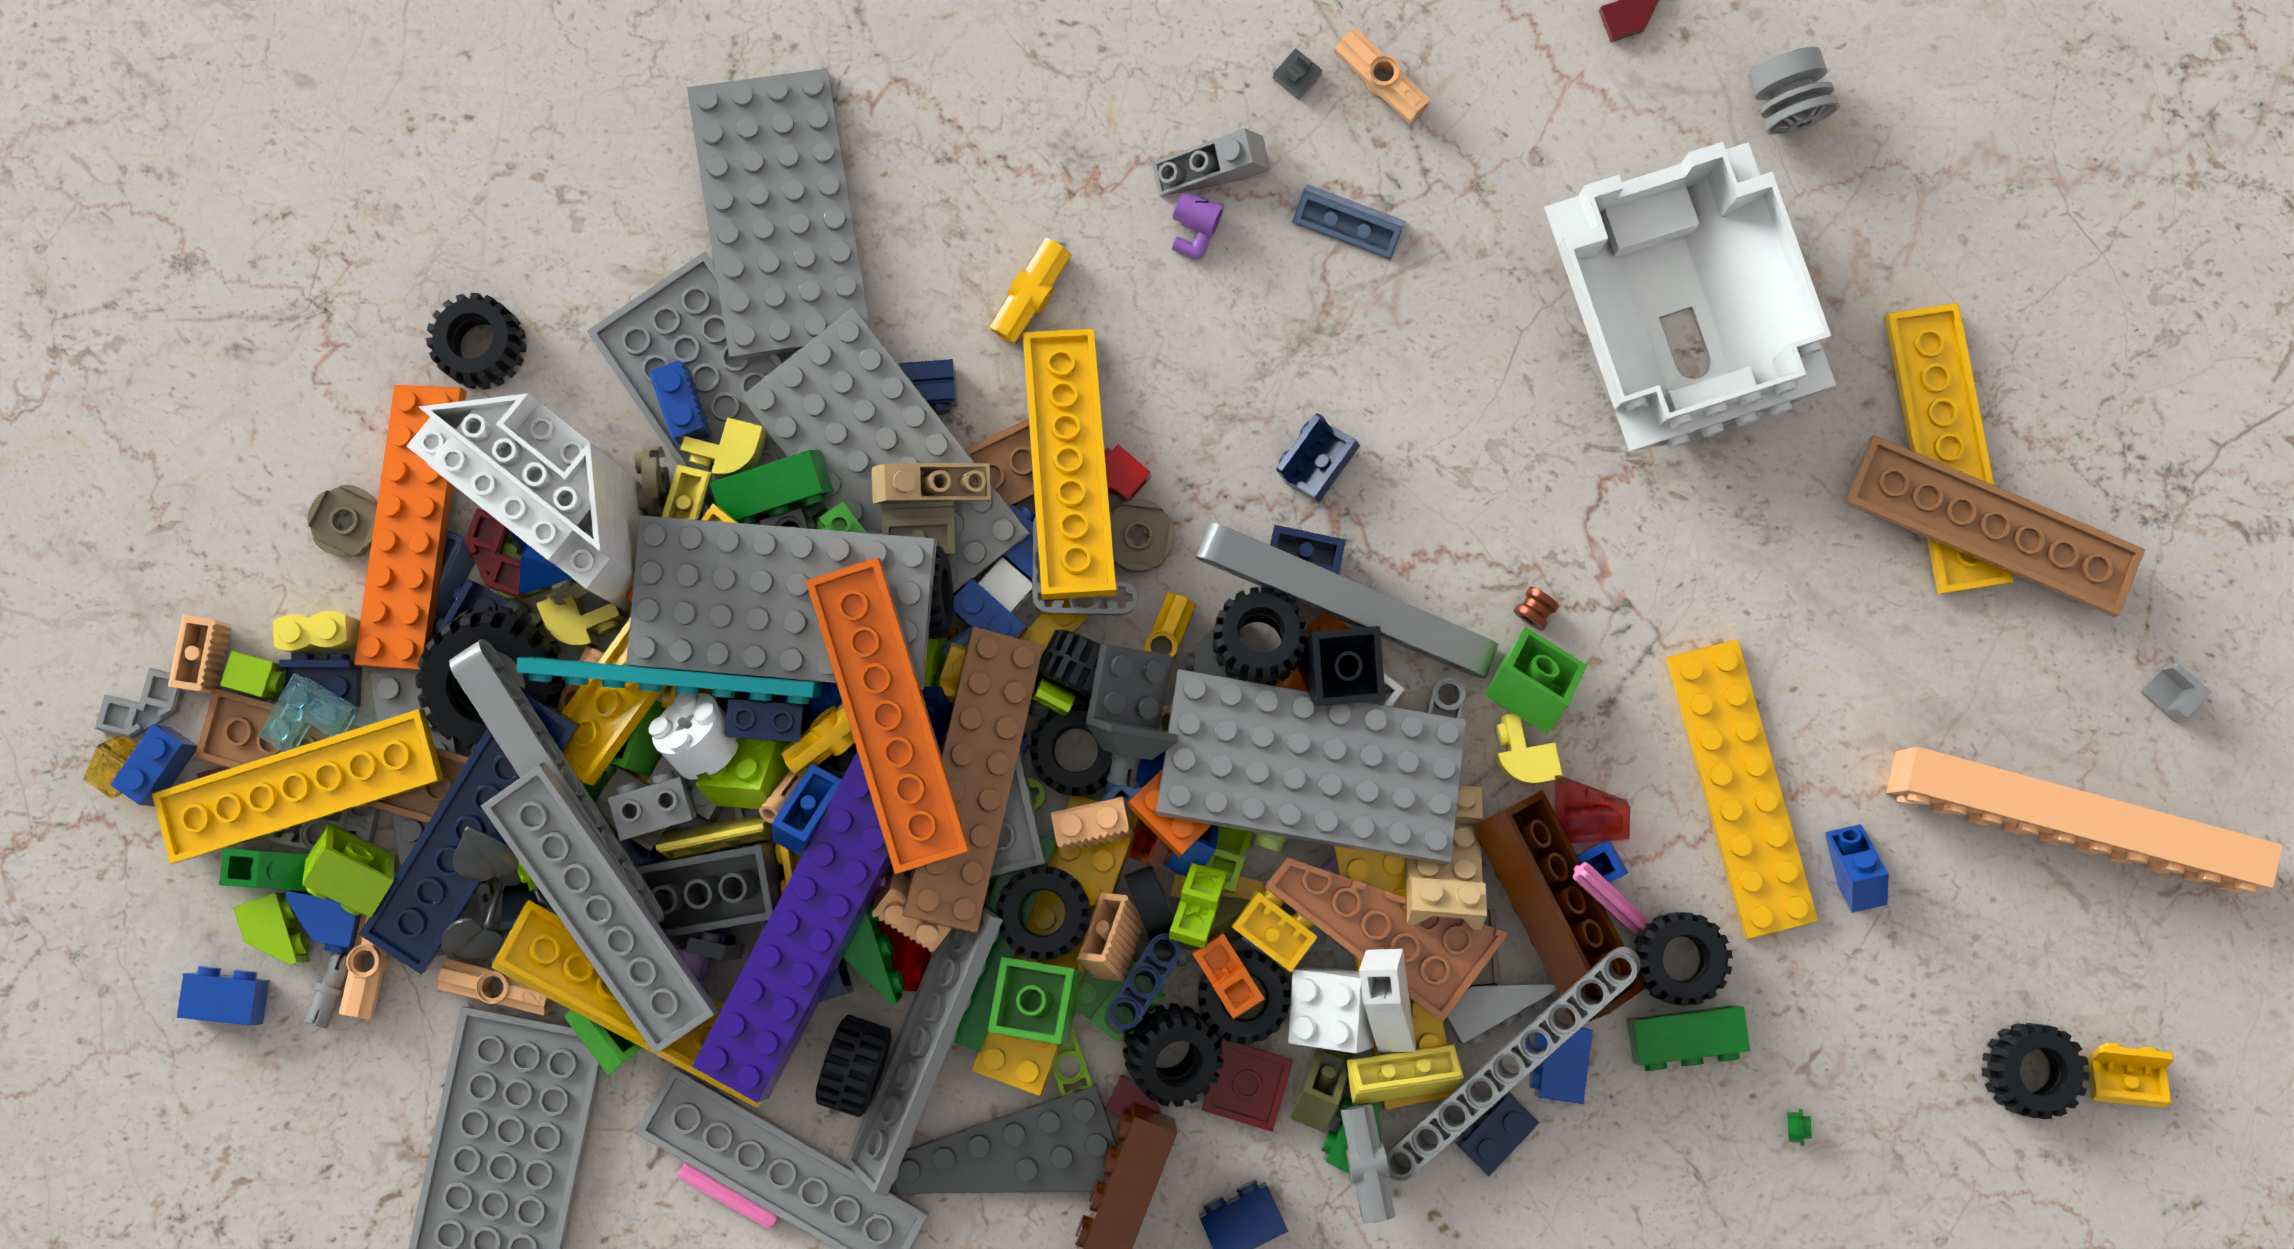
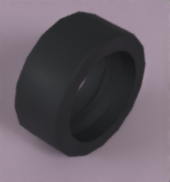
[1125,865,1174,940]

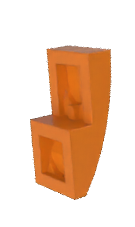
[1191,931,1265,1019]

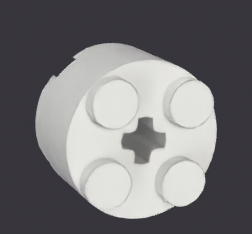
[648,693,739,780]

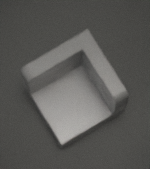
[2141,663,2211,721]

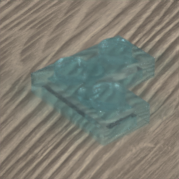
[258,672,359,752]

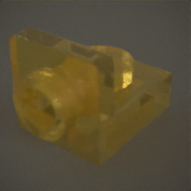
[83,735,137,799]

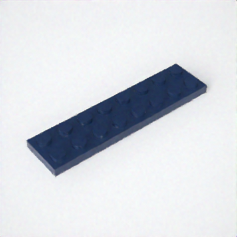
[359,686,580,974]

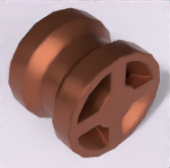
[1513,586,1560,631]

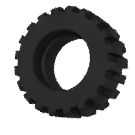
[415,606,565,749]

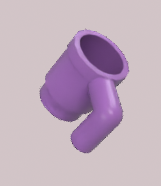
[1172,193,1224,259]

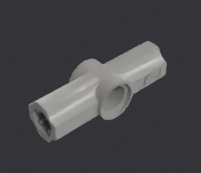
[1340,1103,1395,1223]

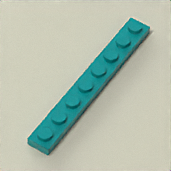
[516,657,822,704]

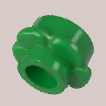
[1787,1109,1812,1146]

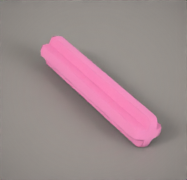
[1573,862,1647,934]
[678,1162,779,1229]

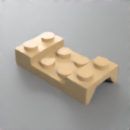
[1406,785,1487,930]

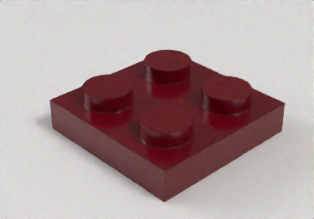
[1202,1038,1293,1132]

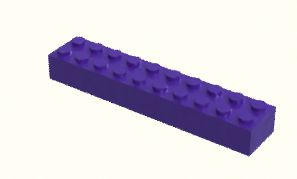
[692,752,892,1103]

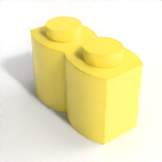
[273,611,359,654]

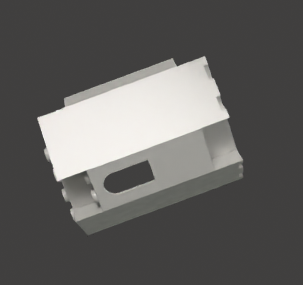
[1544,142,1836,451]
[407,393,649,611]

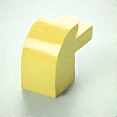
[680,417,768,479]
[536,595,627,649]
[1493,713,1563,785]

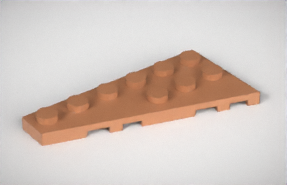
[1264,857,1509,1023]

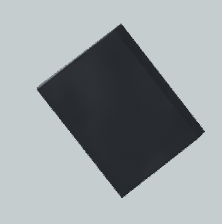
[1298,626,1385,706]

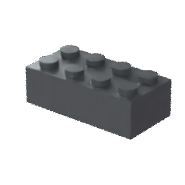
[636,842,783,937]

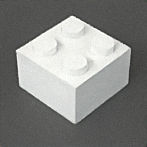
[1288,965,1375,1053]

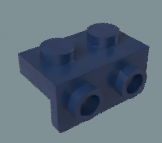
[1276,413,1360,503]
[724,695,809,743]

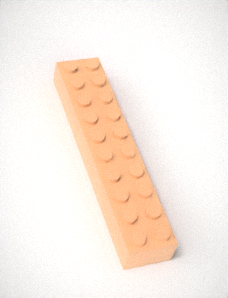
[1886,747,2283,894]

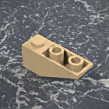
[872,463,991,504]

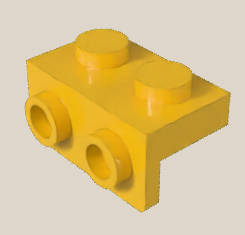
[2087,1043,2174,1108]

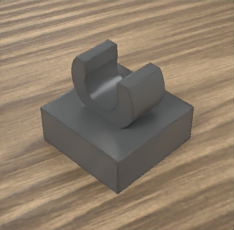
[1273,48,1322,100]

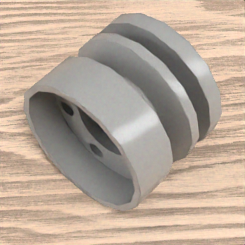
[1748,47,1840,135]

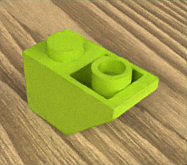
[233,892,310,965]

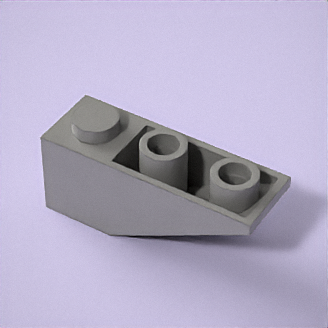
[1152,128,1270,197]
[1446,983,1557,1046]

